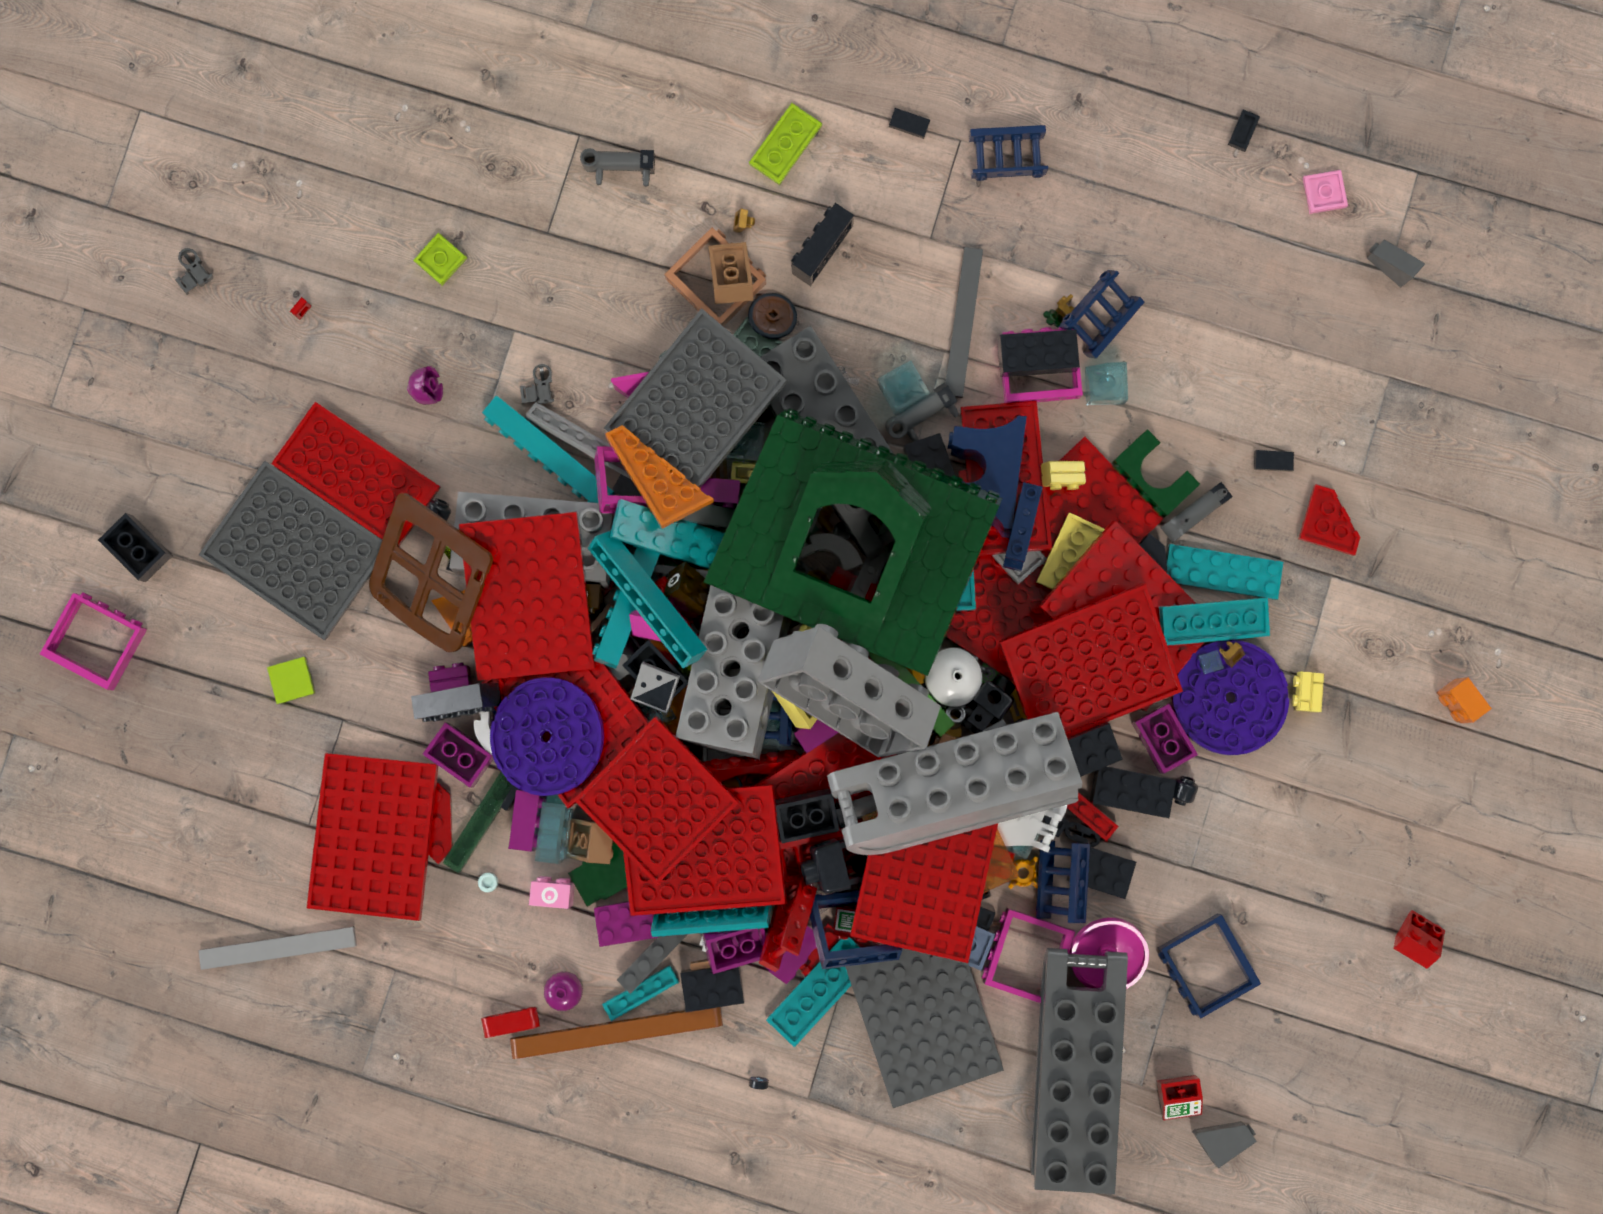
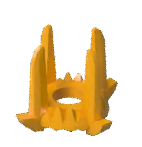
[1008,856,1038,889]

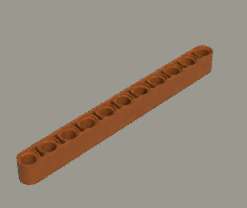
[510,1007,723,1059]

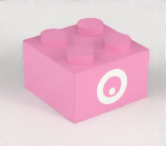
[529,876,575,909]

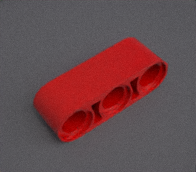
[481,1007,540,1038]

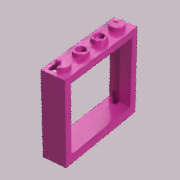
[1000,327,1083,403]
[594,446,649,514]
[40,592,147,690]
[981,908,1076,1003]

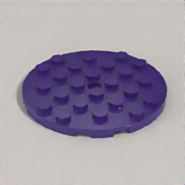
[1172,640,1289,755]
[490,678,604,796]

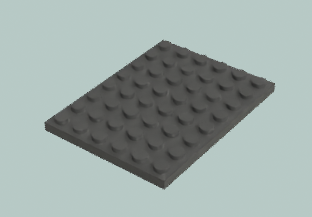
[604,308,789,488]
[199,461,382,641]
[845,944,1004,1108]

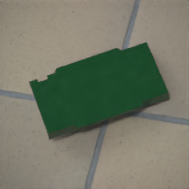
[568,842,627,907]

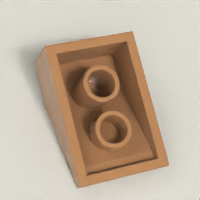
[708,242,753,304]
[567,818,613,864]

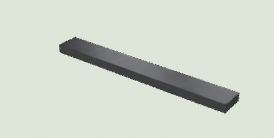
[945,247,983,398]

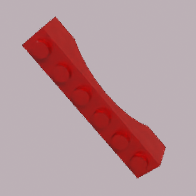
[702,749,799,782]

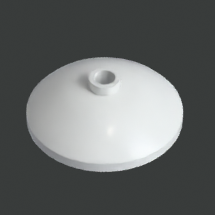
[925,648,982,707]

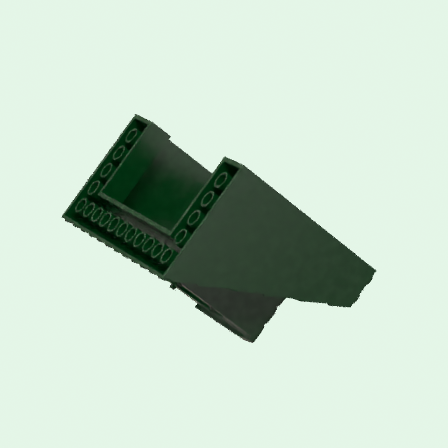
[704,409,1003,676]

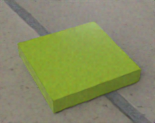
[413,233,467,286]
[267,657,315,704]

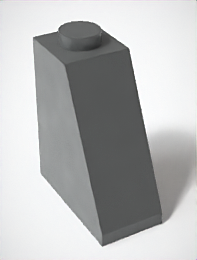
[1367,239,1425,288]
[1192,1121,1257,1168]

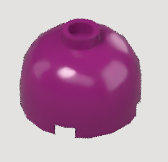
[407,366,443,405]
[544,971,583,1011]

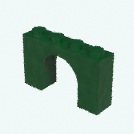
[1112,429,1200,518]

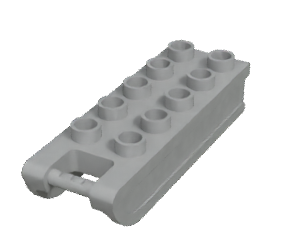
[827,712,1082,855]

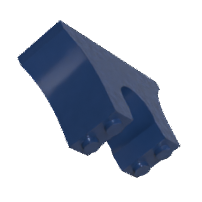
[947,415,1027,538]

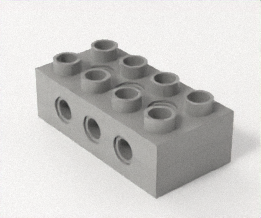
[449,492,615,589]
[676,586,791,759]
[757,624,941,757]

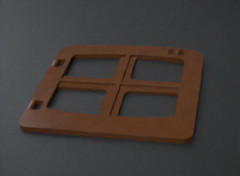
[369,493,493,652]

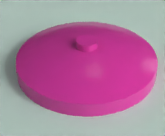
[1070,918,1149,989]

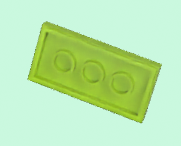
[749,103,822,186]

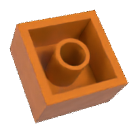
[1437,677,1492,723]

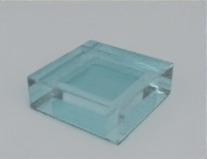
[1198,650,1223,674]

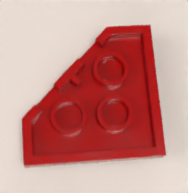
[1298,484,1361,556]
[429,782,453,864]

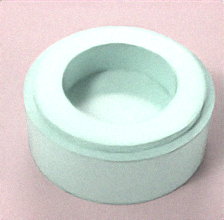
[478,872,498,892]

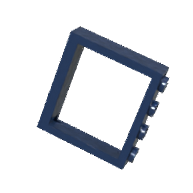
[810,890,902,969]
[1158,913,1261,1019]

